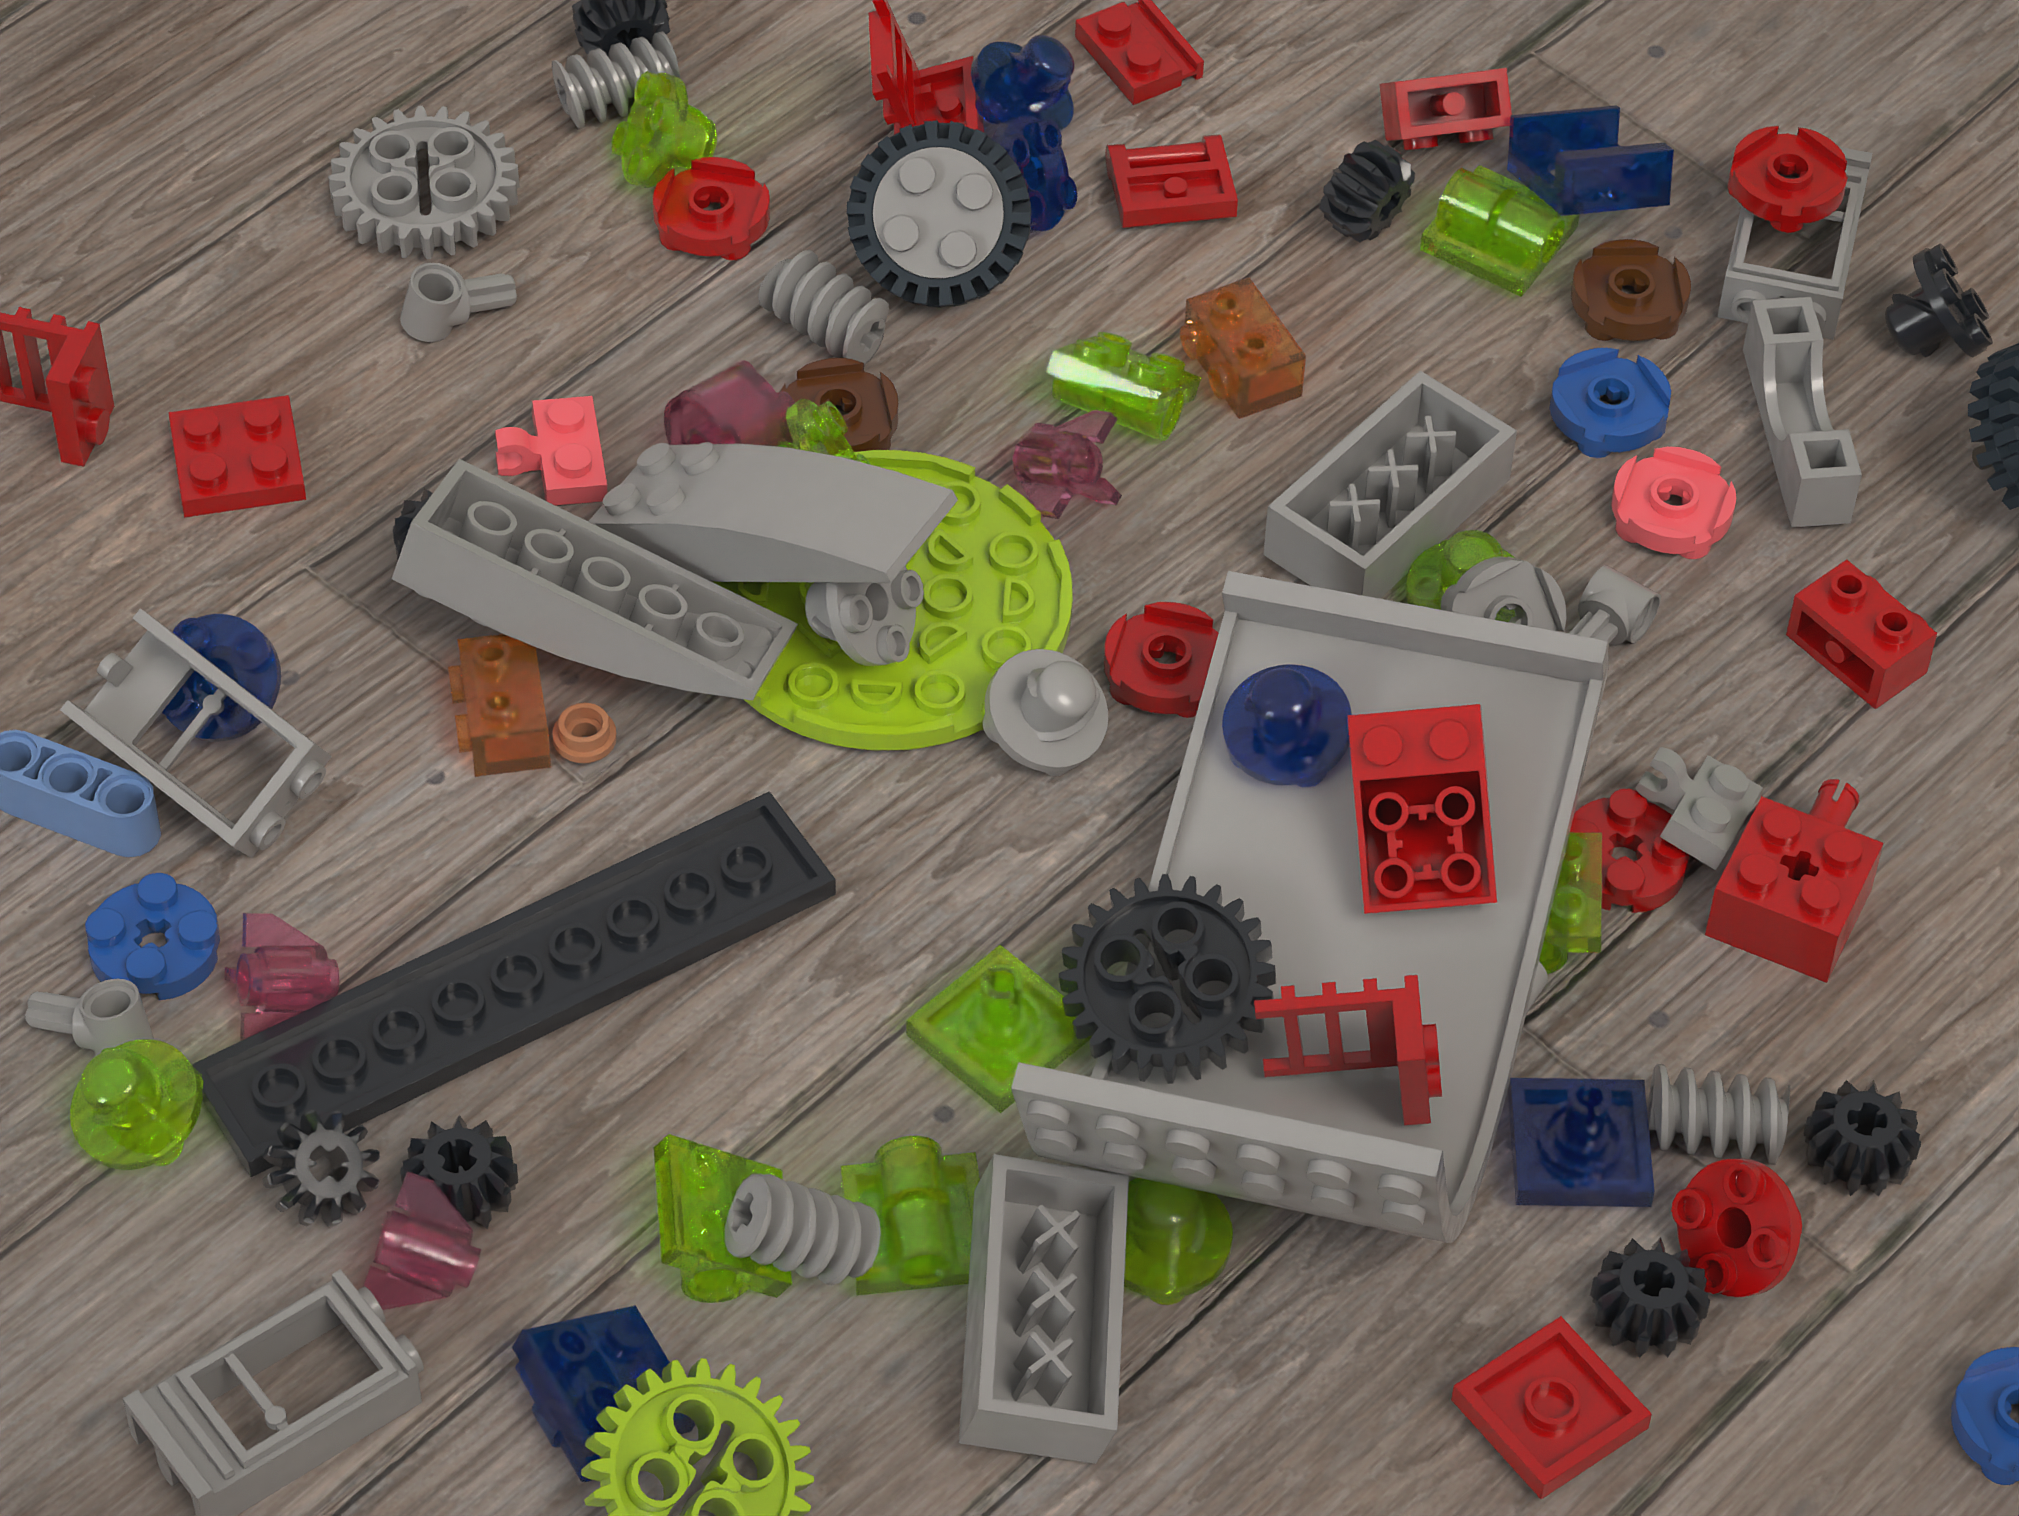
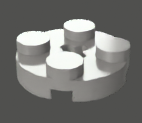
[1441,557,1567,631]

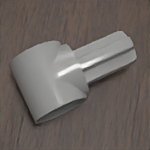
[400,263,517,342]
[1569,565,1661,645]
[25,979,155,1069]

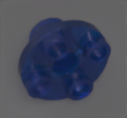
[971,35,1075,145]
[992,116,1078,233]
[162,614,281,742]
[1222,664,1352,787]

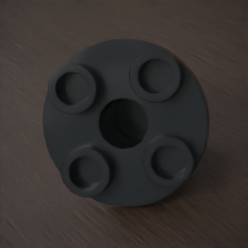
[1885,244,1993,358]

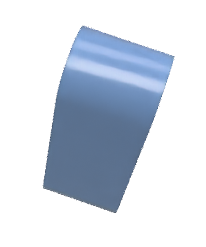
[0,730,161,857]

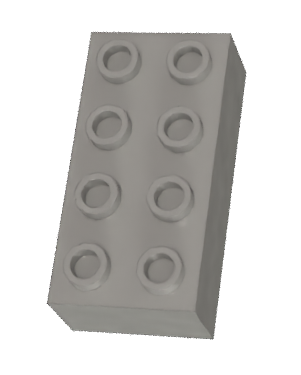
[1263,370,1517,599]
[959,1154,1129,1464]

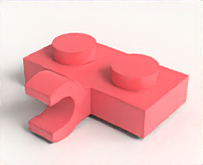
[495,396,607,506]

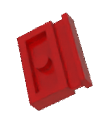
[1075,0,1204,105]

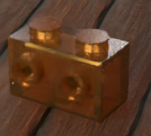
[1180,277,1306,419]
[448,634,551,777]

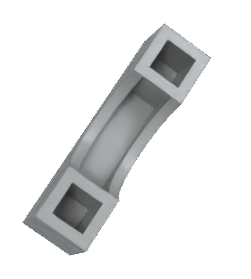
[1743,297,1862,527]

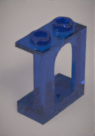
[1507,105,1674,216]

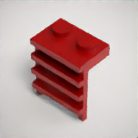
[868,0,984,135]
[0,307,115,467]
[1254,975,1442,1126]

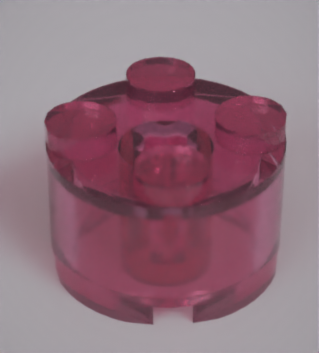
[664,360,800,449]

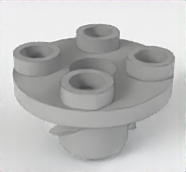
[805,566,924,666]
[982,649,1108,776]

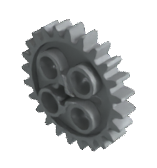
[328,106,520,259]

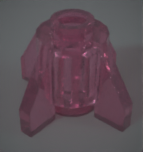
[1013,410,1122,519]
[225,913,339,1041]
[362,1171,481,1310]

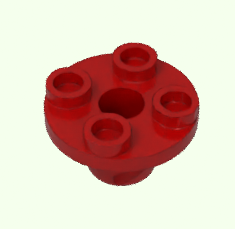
[1671,1158,1802,1297]

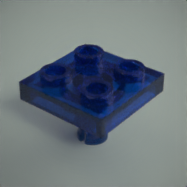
[1508,1078,1655,1207]

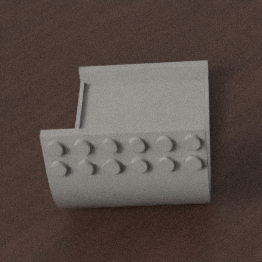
[1011,571,1609,1243]

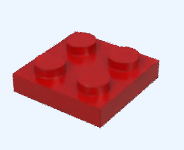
[168,395,306,518]
[1451,1316,1652,1499]

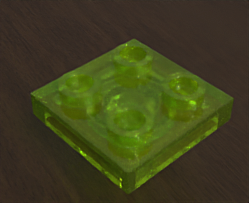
[906,945,1093,1113]

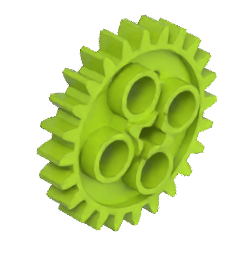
[581,1358,814,1516]

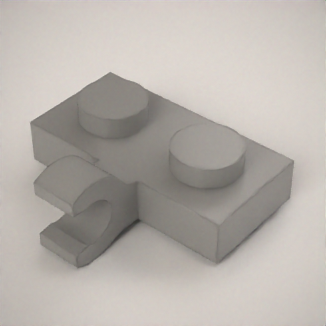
[1635,747,1763,870]

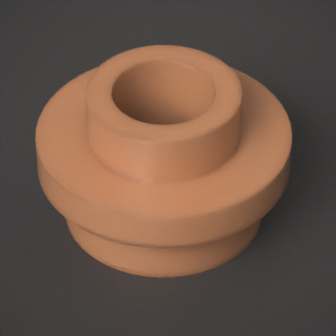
[553,703,617,763]

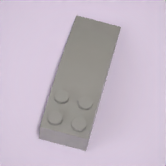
[588,442,958,583]
[392,459,798,701]

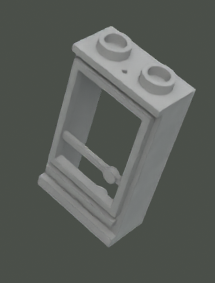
[1718,147,1873,340]
[60,608,332,858]
[123,1269,424,1516]

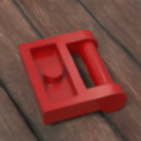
[1105,134,1238,228]

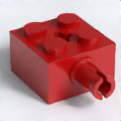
[1705,779,1884,983]

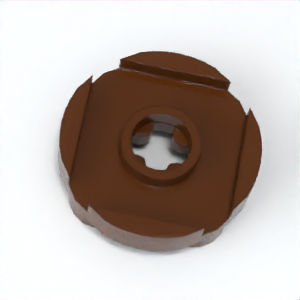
[1571,239,1691,341]
[778,358,898,456]

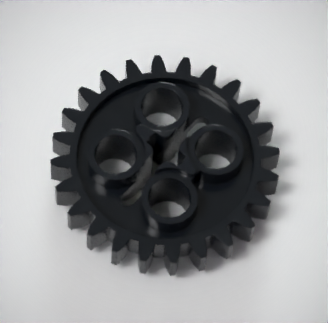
[1059,874,1276,1084]

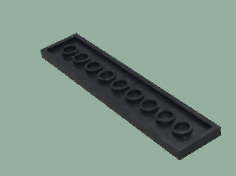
[187,791,836,1177]

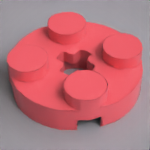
[1611,447,1736,559]

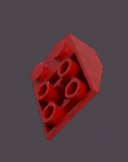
[1347,704,1497,914]

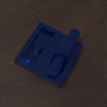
[512,1305,696,1482]

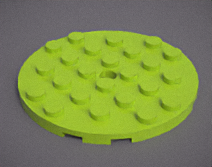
[711,450,1073,750]

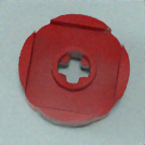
[1727,126,1848,233]
[653,157,770,260]
[1104,602,1219,718]
[1561,788,1690,913]

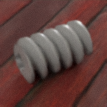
[552,31,680,129]
[758,249,889,365]
[1646,1064,1790,1165]
[725,1174,881,1285]

